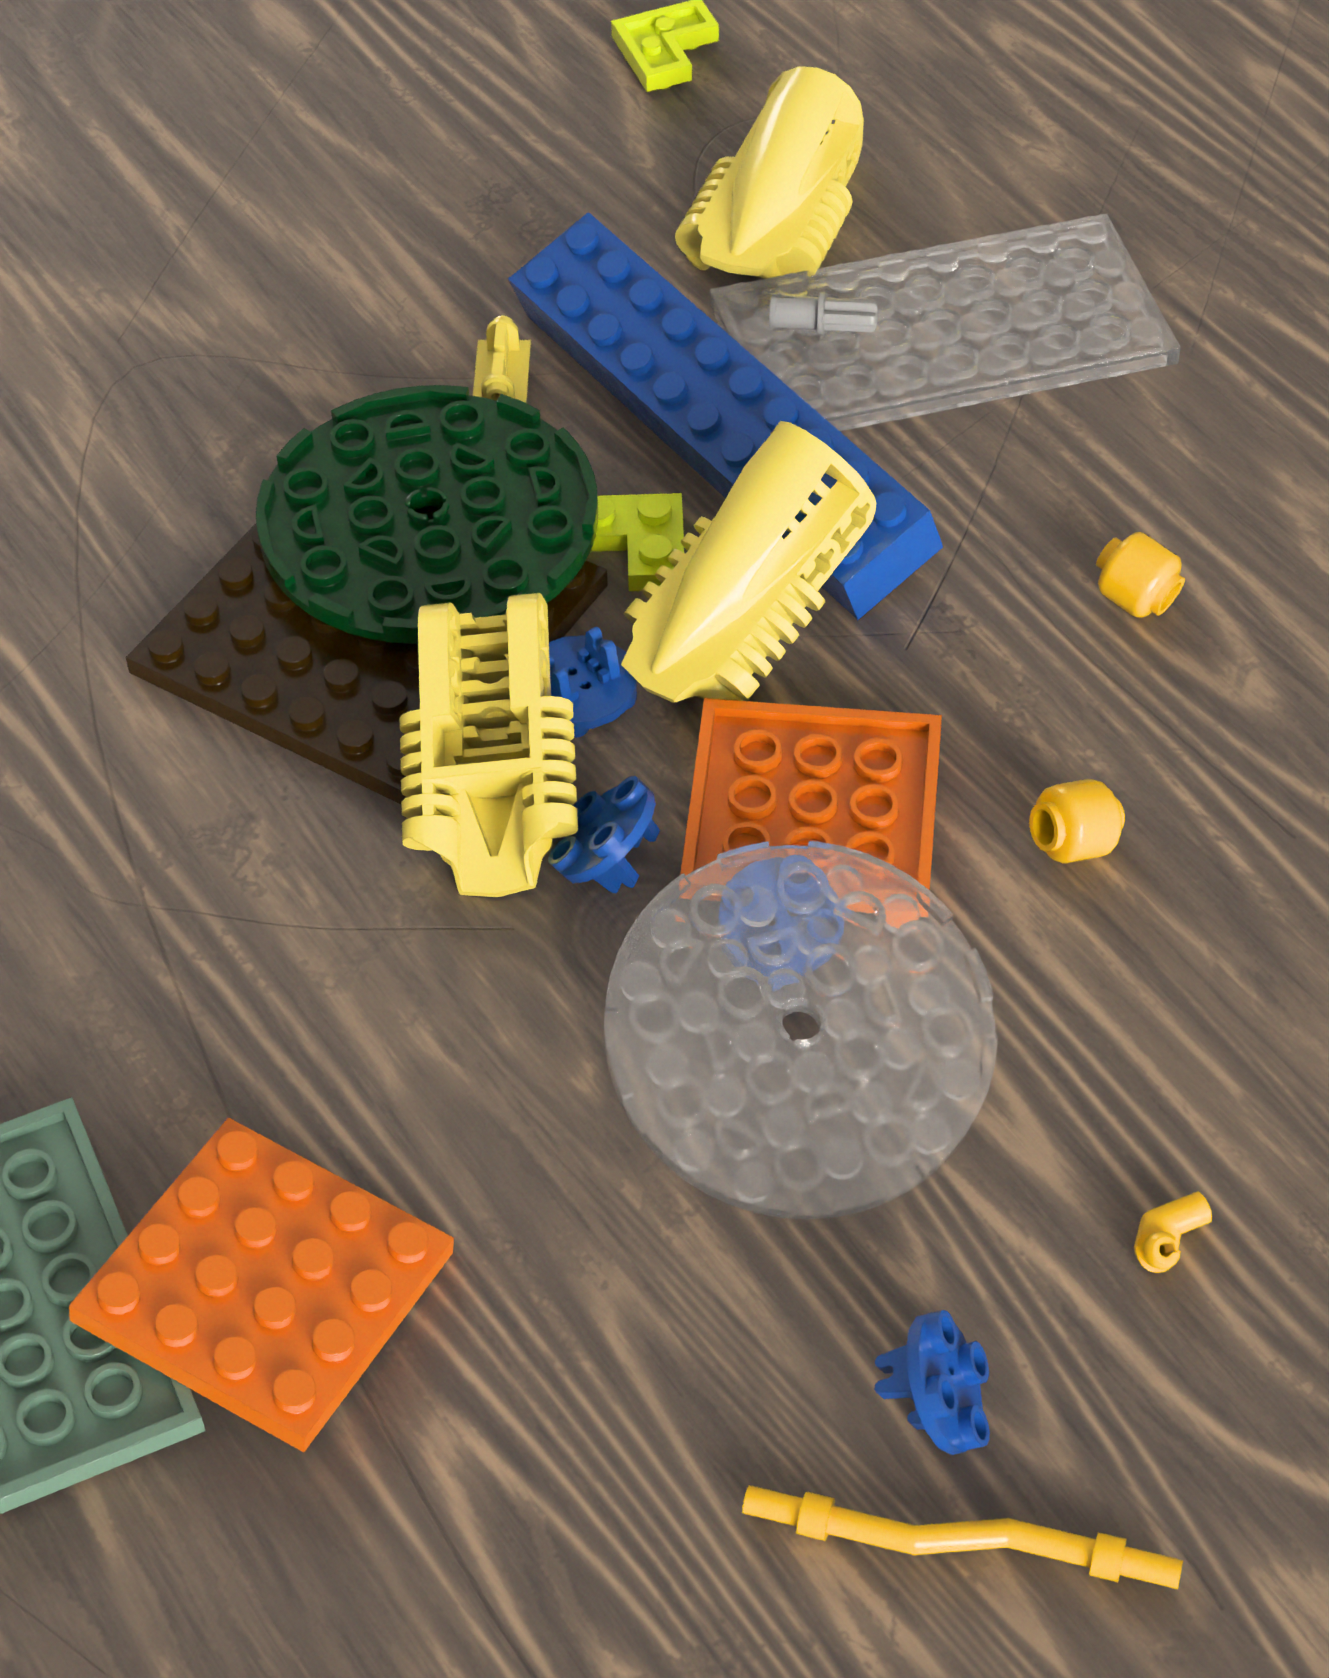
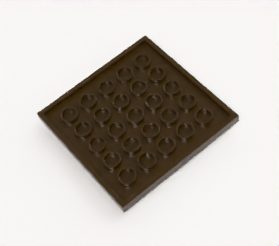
[126,506,608,805]

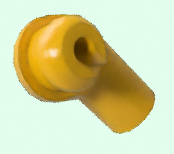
[1134,1191,1212,1273]

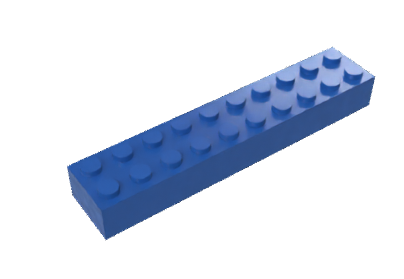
[508,212,943,620]

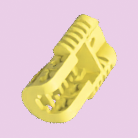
[675,66,864,289]
[621,421,877,703]
[400,593,578,897]

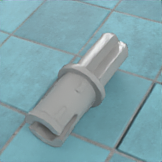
[769,292,878,336]

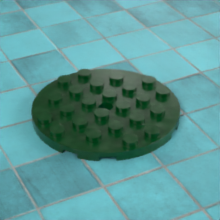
[256,385,598,644]

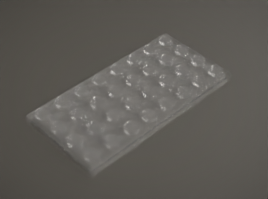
[710,213,1181,431]

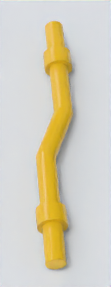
[742,1485,1183,1589]

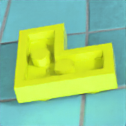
[611,0,719,92]
[591,493,684,591]

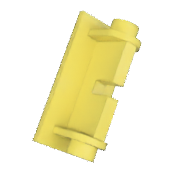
[473,316,531,404]

